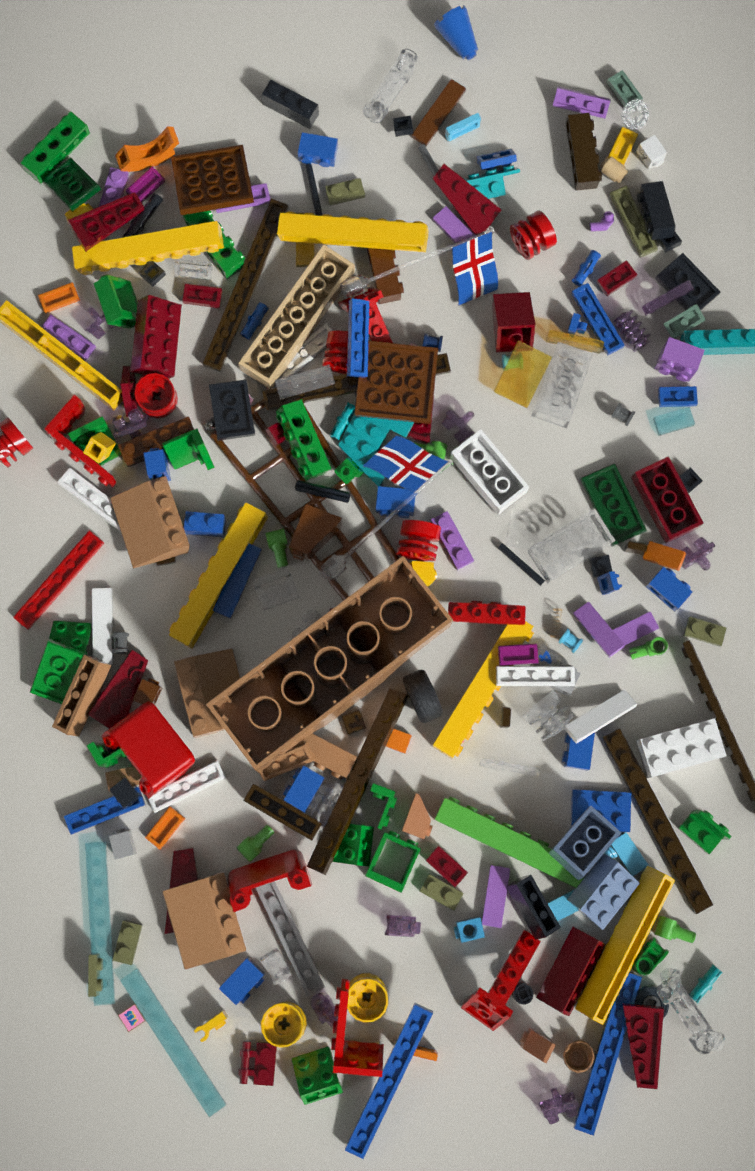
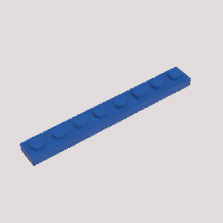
[573,973,642,1136]
[345,1003,433,1159]

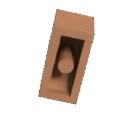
[401,794,433,839]
[519,1028,556,1063]

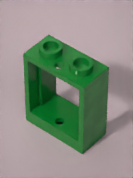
[93,274,138,329]
[365,830,421,893]

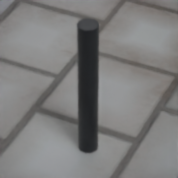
[305,164,323,216]
[498,543,545,586]

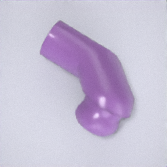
[590,211,614,232]

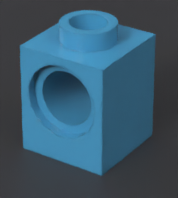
[453,916,485,943]

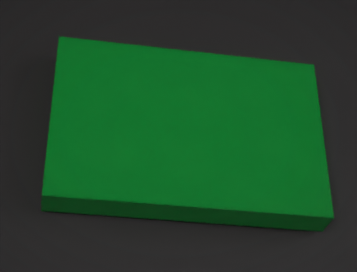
[30,639,86,704]

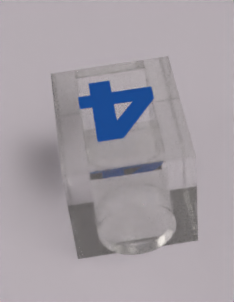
[534,644,562,666]

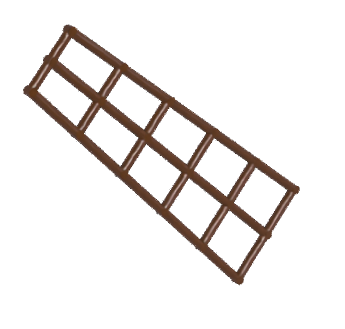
[210,382,400,601]

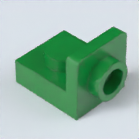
[334,458,364,484]

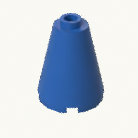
[434,5,478,60]

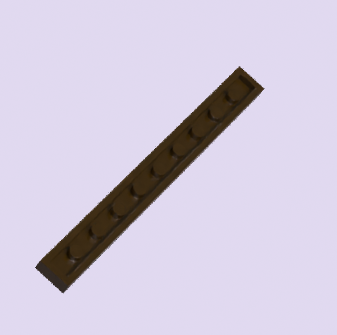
[203,198,289,372]
[262,353,451,411]
[681,640,755,802]
[306,688,409,875]
[602,729,713,914]

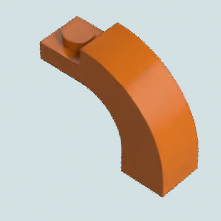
[115,126,179,172]

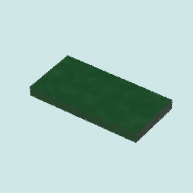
[580,463,647,547]

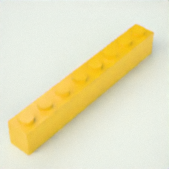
[277,211,429,252]
[72,221,224,275]
[0,300,123,411]
[169,503,268,649]
[432,621,534,759]
[575,865,675,1025]

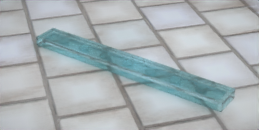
[85,842,115,1006]
[120,968,226,1117]

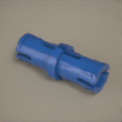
[572,250,601,287]
[240,302,269,340]

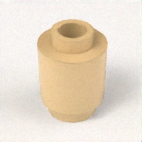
[600,157,628,183]

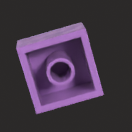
[654,337,705,382]

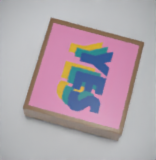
[118,1003,146,1033]

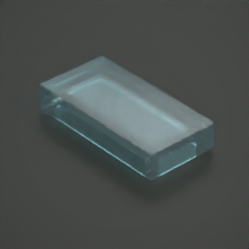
[653,407,695,436]

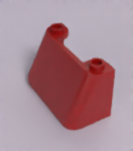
[101,701,195,799]
[228,849,313,912]

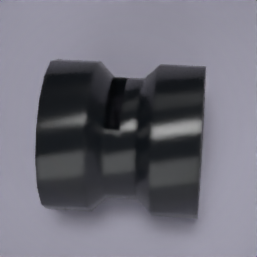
[512,982,534,1005]

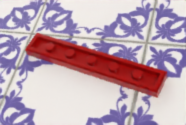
[13,530,105,630]

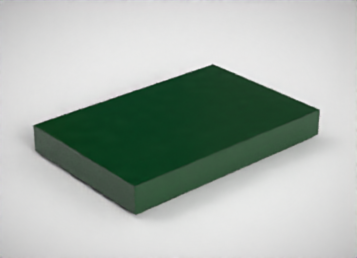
[42,158,101,212]

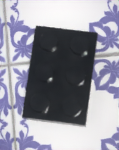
[655,253,721,310]
[209,380,255,441]

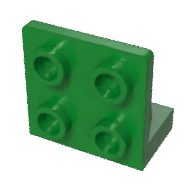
[68,416,122,466]
[163,428,215,470]
[49,621,92,656]
[87,742,127,769]
[370,783,398,830]
[678,810,732,855]
[332,824,374,866]
[291,1046,343,1105]

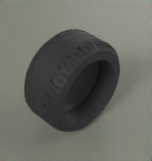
[402,669,443,723]

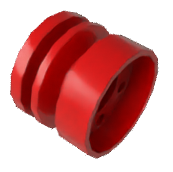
[509,210,557,260]
[322,330,348,374]
[135,373,178,419]
[0,417,33,468]
[397,520,441,562]

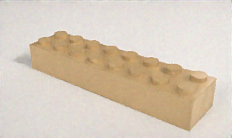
[238,245,355,389]

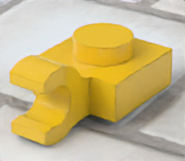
[194,1010,228,1042]

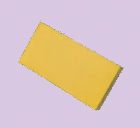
[607,127,638,165]

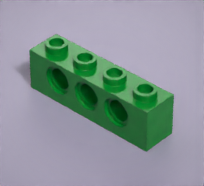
[21,111,90,184]
[183,211,245,279]
[276,399,331,481]

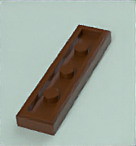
[411,79,466,147]

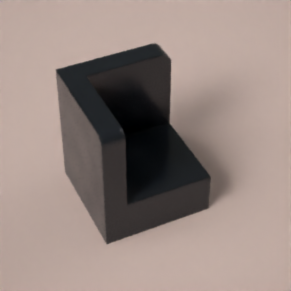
[109,778,142,809]

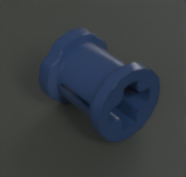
[423,333,443,352]

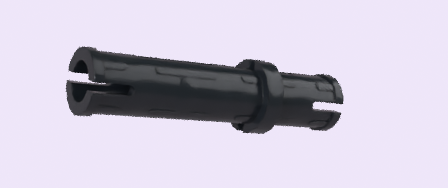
[122,193,163,238]

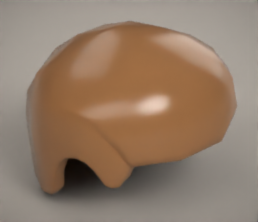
[563,1040,594,1073]

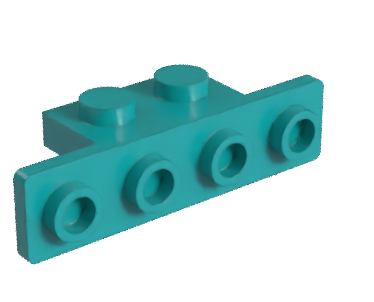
[464,165,520,199]

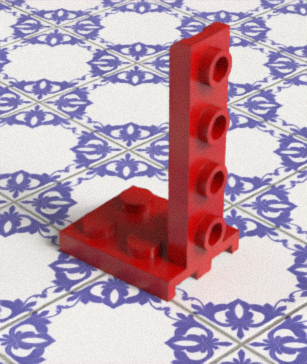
[338,287,393,343]
[44,394,116,487]
[460,930,541,1031]
[331,978,384,1077]

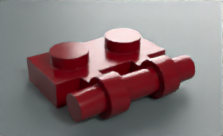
[238,1041,277,1086]

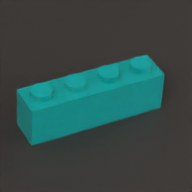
[680,329,755,355]

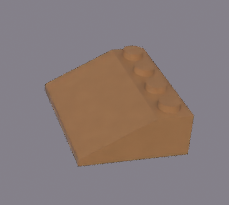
[110,476,190,569]
[174,648,240,738]
[162,872,246,970]

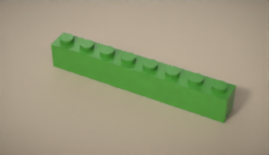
[434,796,585,888]

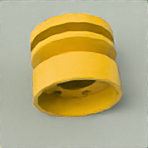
[347,973,388,1022]
[261,1001,307,1048]

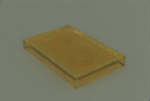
[493,341,552,408]

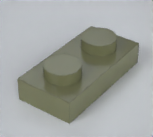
[325,178,365,206]
[683,617,727,647]
[419,874,464,911]
[112,920,143,965]
[88,953,103,997]

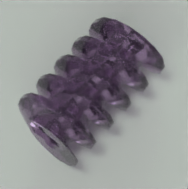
[613,309,651,352]

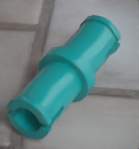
[329,402,356,441]
[688,964,723,1003]

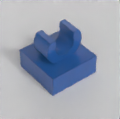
[566,313,588,338]
[597,571,622,595]

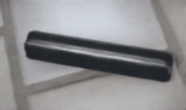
[295,480,351,503]

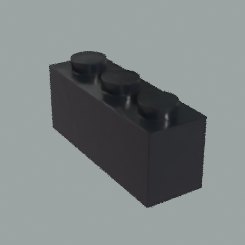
[262,79,319,129]
[637,181,676,240]
[506,875,561,940]

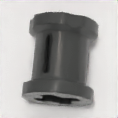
[611,403,635,426]
[112,632,129,654]

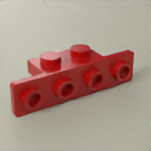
[448,601,526,625]

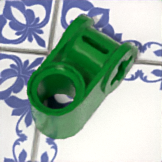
[632,937,669,975]

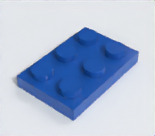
[571,790,631,832]

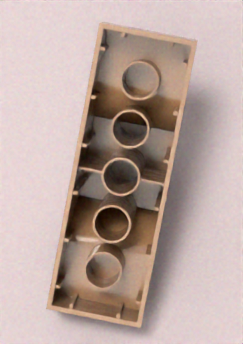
[206,556,453,773]

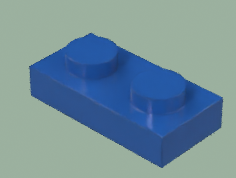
[477,148,517,170]
[658,386,698,407]

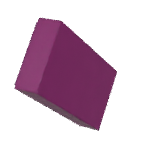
[126,166,165,202]
[498,644,539,666]

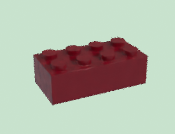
[130,295,182,379]
[631,456,704,544]

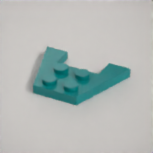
[338,414,414,486]

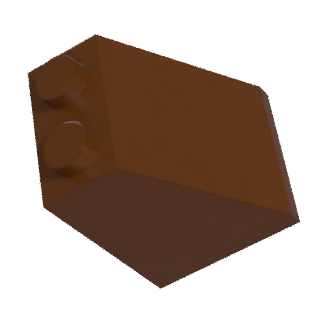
[289,504,343,562]

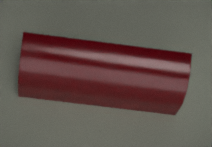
[536,926,606,1016]

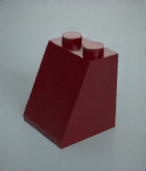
[492,292,536,353]

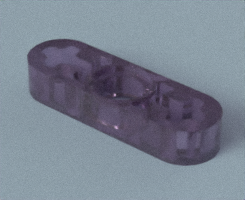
[641,280,694,316]

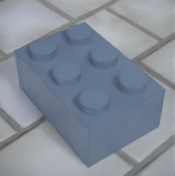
[549,806,621,880]
[567,853,640,930]

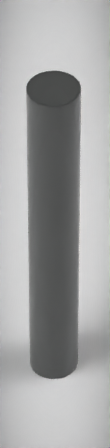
[418,144,438,176]

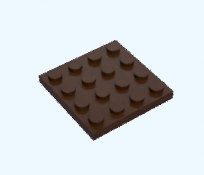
[171,144,254,215]
[355,341,438,424]

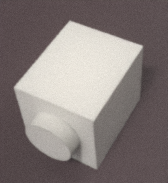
[636,135,667,169]

